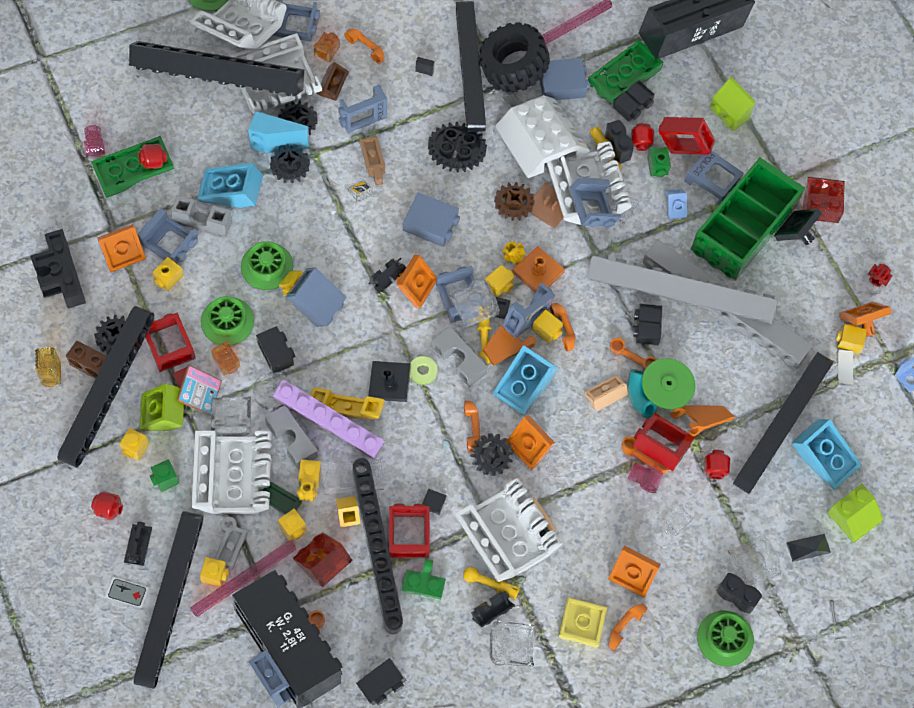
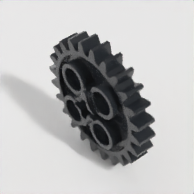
[428,122,487,173]

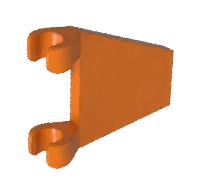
[483,321,536,366]
[670,405,735,436]

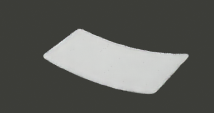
[838,350,854,384]

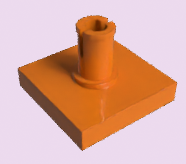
[97,224,146,272]
[512,246,565,293]
[396,255,436,308]
[839,301,892,337]
[506,415,555,470]
[608,546,661,597]

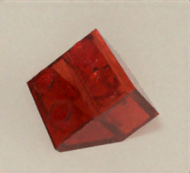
[803,177,845,223]
[293,532,353,587]

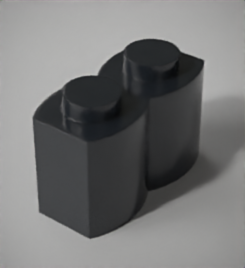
[613,80,655,121]
[604,120,634,164]
[633,304,662,345]
[716,573,762,614]

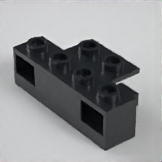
[30,229,86,309]

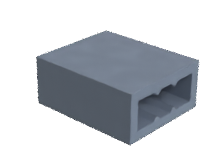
[540,58,589,100]
[403,192,460,247]
[285,267,347,327]

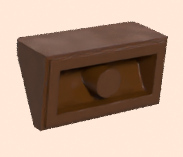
[316,62,349,101]

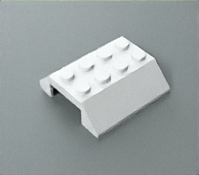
[189,0,286,49]
[229,33,322,114]
[495,95,589,179]
[546,142,632,225]
[192,431,272,514]
[455,478,562,582]

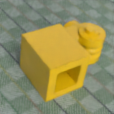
[297,459,322,502]

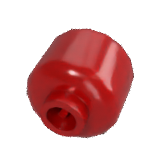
[631,123,655,151]
[139,144,167,169]
[704,450,731,479]
[91,491,123,520]

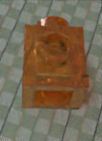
[314,32,340,63]
[211,341,240,376]

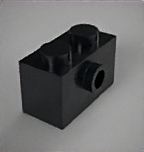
[256,326,296,374]
[356,658,407,706]

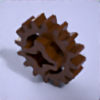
[494,182,535,221]

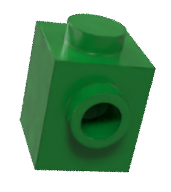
[647,147,671,177]
[149,459,179,492]

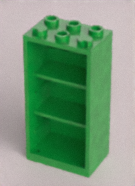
[690,157,805,281]

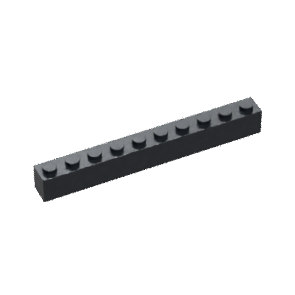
[129,41,305,96]

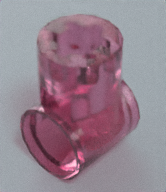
[84,125,105,157]
[628,463,664,493]

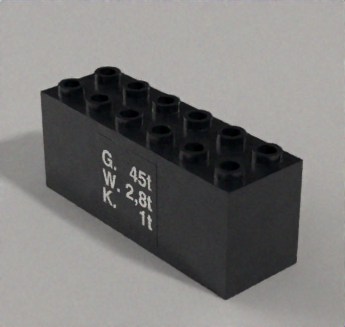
[638,0,755,60]
[232,570,343,708]

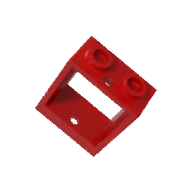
[658,117,715,155]
[145,312,196,372]
[633,413,695,471]
[389,503,430,558]

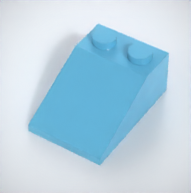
[248,111,309,153]
[197,163,263,208]
[492,345,560,415]
[791,419,862,490]

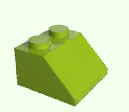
[710,77,756,131]
[139,383,184,431]
[828,484,883,543]

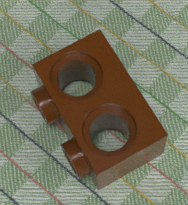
[66,340,107,379]

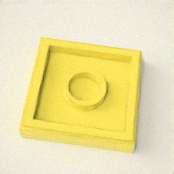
[559,597,607,647]

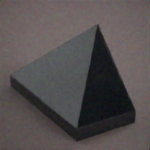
[786,534,831,562]

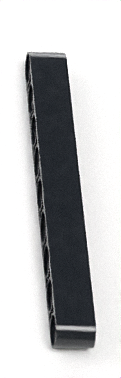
[456,1,486,132]
[57,306,155,468]
[733,352,834,494]
[352,458,403,635]
[133,511,204,689]

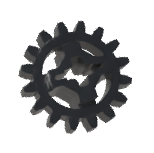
[278,100,318,135]
[270,145,310,183]
[94,315,125,355]
[470,433,514,476]

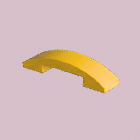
[310,387,385,419]

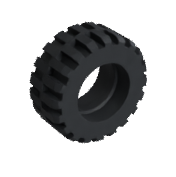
[478,22,550,92]

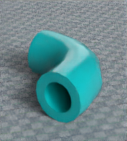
[627,369,657,418]

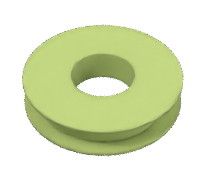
[410,356,437,385]

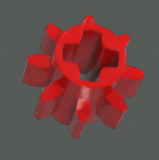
[868,264,893,287]

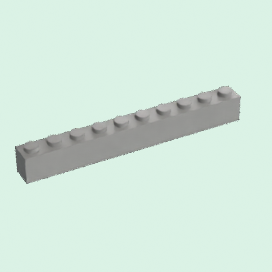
[642,239,813,369]
[587,254,778,324]

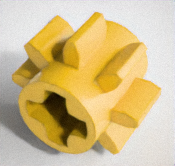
[502,241,526,265]

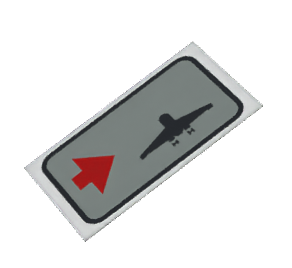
[105,577,149,608]

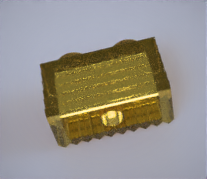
[35,347,61,387]

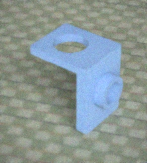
[664,189,687,219]
[895,357,914,392]

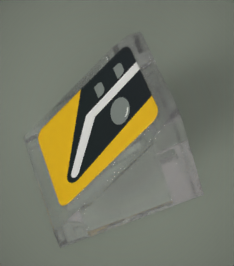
[347,179,373,203]

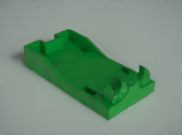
[588,40,664,104]
[91,136,174,198]

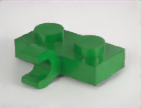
[402,559,446,600]

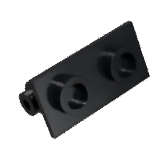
[368,257,406,292]
[124,522,153,566]
[471,591,515,628]

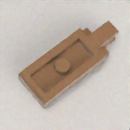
[359,136,385,185]

